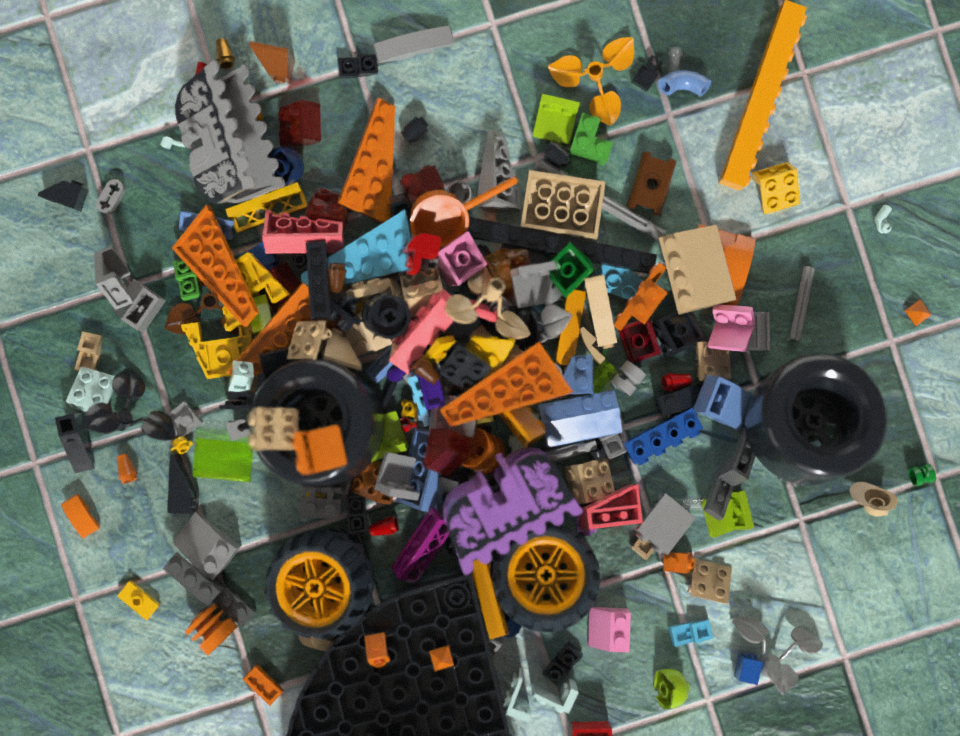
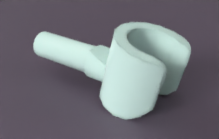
[160,136,185,150]

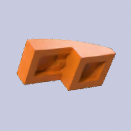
[61,494,100,538]

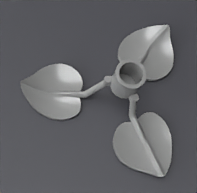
[506,293,572,352]
[731,617,823,695]

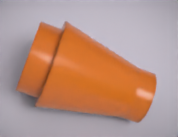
[116,454,138,484]

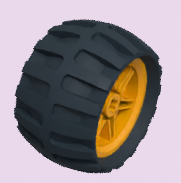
[493,523,600,632]
[265,528,375,639]

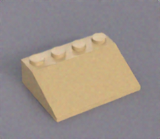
[520,170,606,242]
[659,225,736,315]

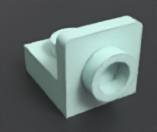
[228,361,254,393]

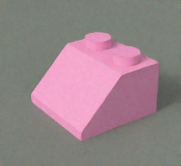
[437,231,487,286]
[588,607,631,652]

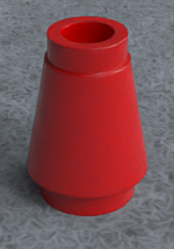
[662,373,692,392]
[369,515,399,536]

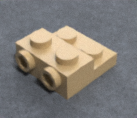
[343,312,392,357]

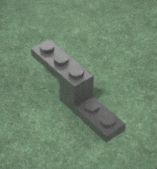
[703,425,756,520]
[162,552,256,627]

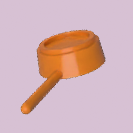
[410,177,518,250]

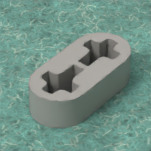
[96,179,126,214]

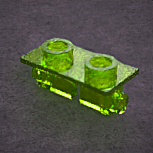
[586,360,618,395]

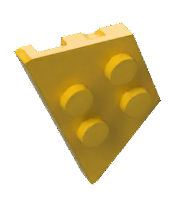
[467,335,516,381]

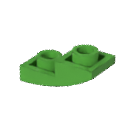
[173,259,202,301]

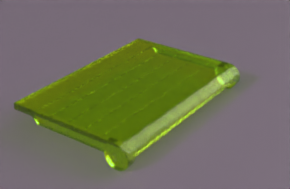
[193,438,254,482]

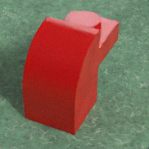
[402,233,441,275]

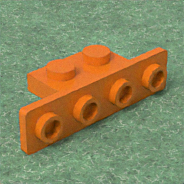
[614,262,668,331]

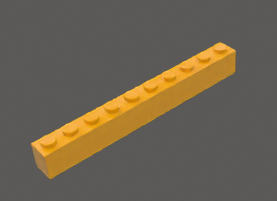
[719,0,807,191]

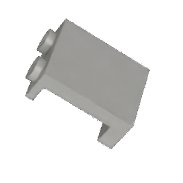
[94,247,134,310]
[634,493,696,555]

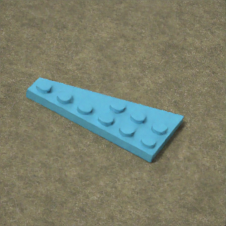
[301,210,412,286]

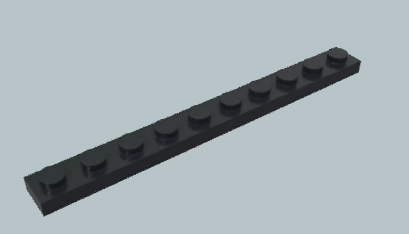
[467,217,657,274]

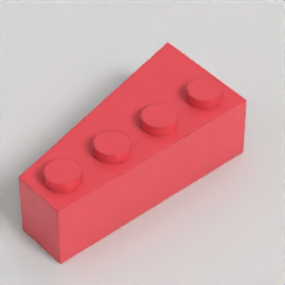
[262,210,344,254]
[389,289,453,374]

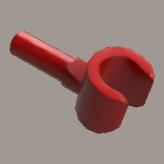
[400,417,416,432]

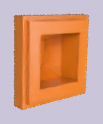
[904,299,932,326]
[429,645,454,671]

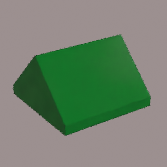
[549,242,594,297]

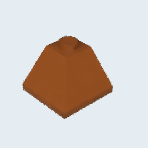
[249,41,295,84]

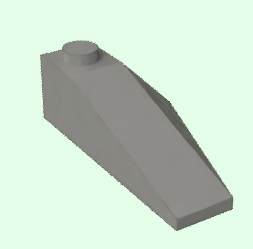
[478,130,522,213]

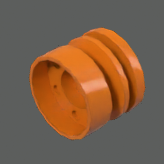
[454,427,506,475]
[185,603,238,656]

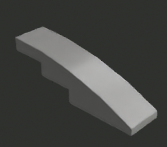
[373,26,454,63]

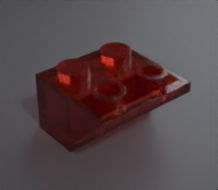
[278,100,321,146]
[399,165,445,198]
[306,187,351,231]
[423,428,471,476]

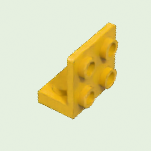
[752,162,800,214]

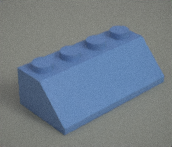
[539,390,622,448]
[396,427,457,512]

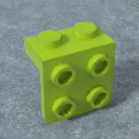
[702,490,754,538]

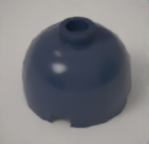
[268,147,304,186]

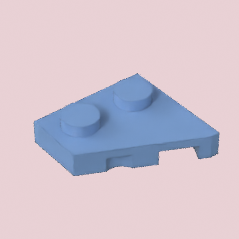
[563,355,594,396]

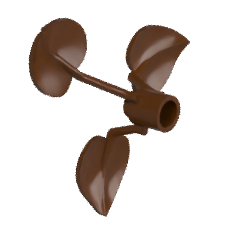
[164,278,239,335]

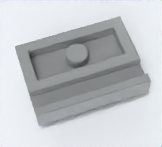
[746,312,770,351]
[167,401,203,447]

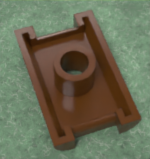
[626,151,677,217]

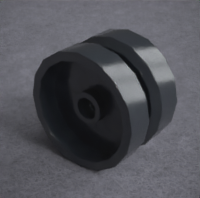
[361,293,411,339]

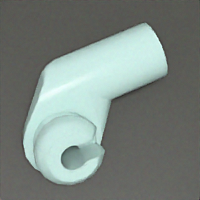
[874,205,892,233]

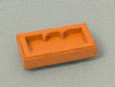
[242,664,284,706]

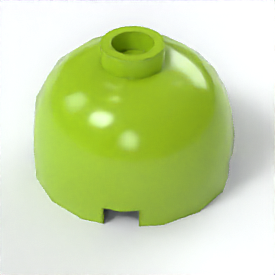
[653,669,690,709]

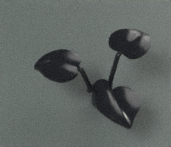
[81,369,175,441]

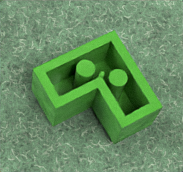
[569,113,613,166]

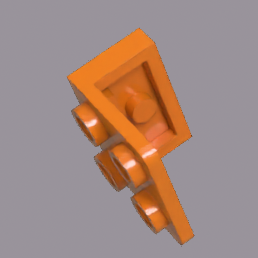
[292,425,347,475]

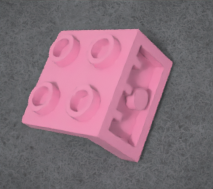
[708,304,756,352]

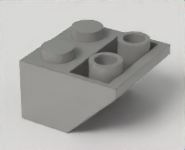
[112,279,166,332]

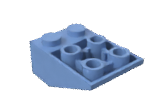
[693,375,752,432]

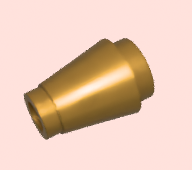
[216,38,235,69]

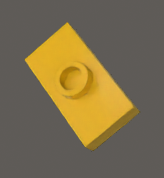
[423,335,456,364]
[117,580,161,621]

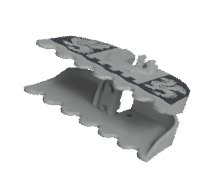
[175,59,285,203]

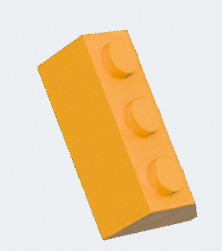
[498,405,546,447]

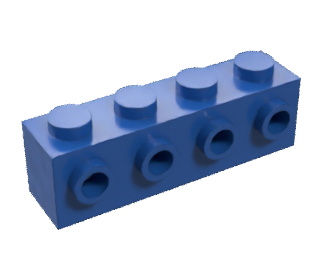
[623,407,703,465]

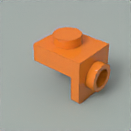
[664,551,695,574]
[365,633,390,667]

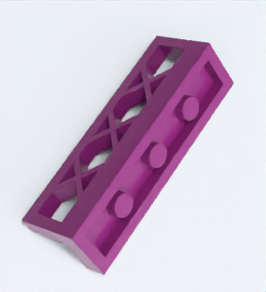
[391,508,449,583]

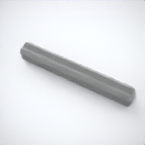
[790,266,815,341]

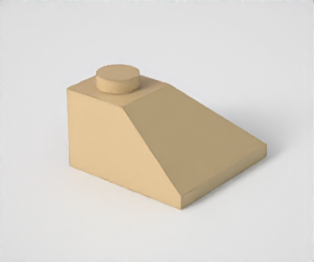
[319,327,362,371]

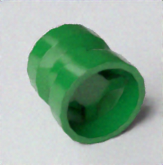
[908,464,936,487]

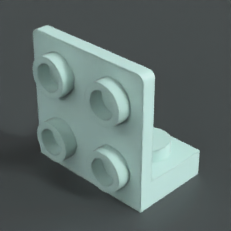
[66,367,115,412]
[503,667,531,722]
[531,678,579,714]

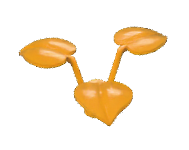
[548,37,634,126]

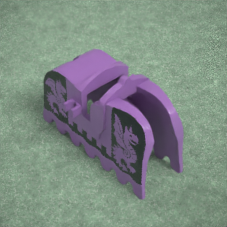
[443,447,582,575]

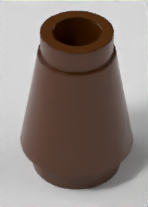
[327,263,347,292]
[411,356,441,385]

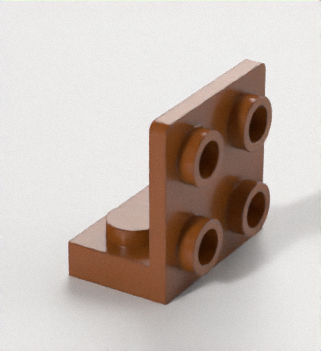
[349,460,393,505]

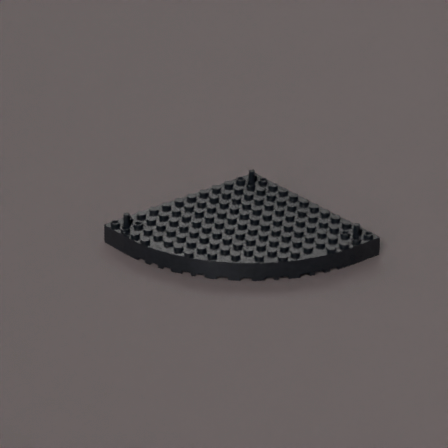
[286,572,512,736]

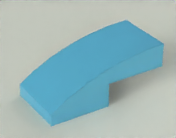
[668,619,713,647]

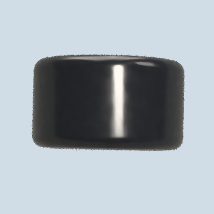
[745,353,888,485]
[249,359,384,486]

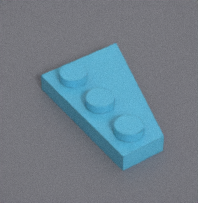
[594,265,644,300]
[407,369,431,426]

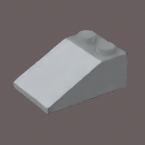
[172,512,241,580]

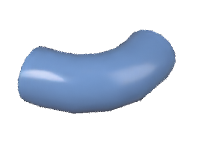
[658,70,712,97]

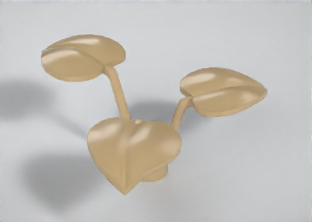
[444,266,530,339]

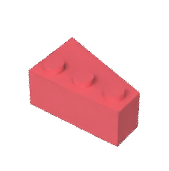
[578,484,643,529]

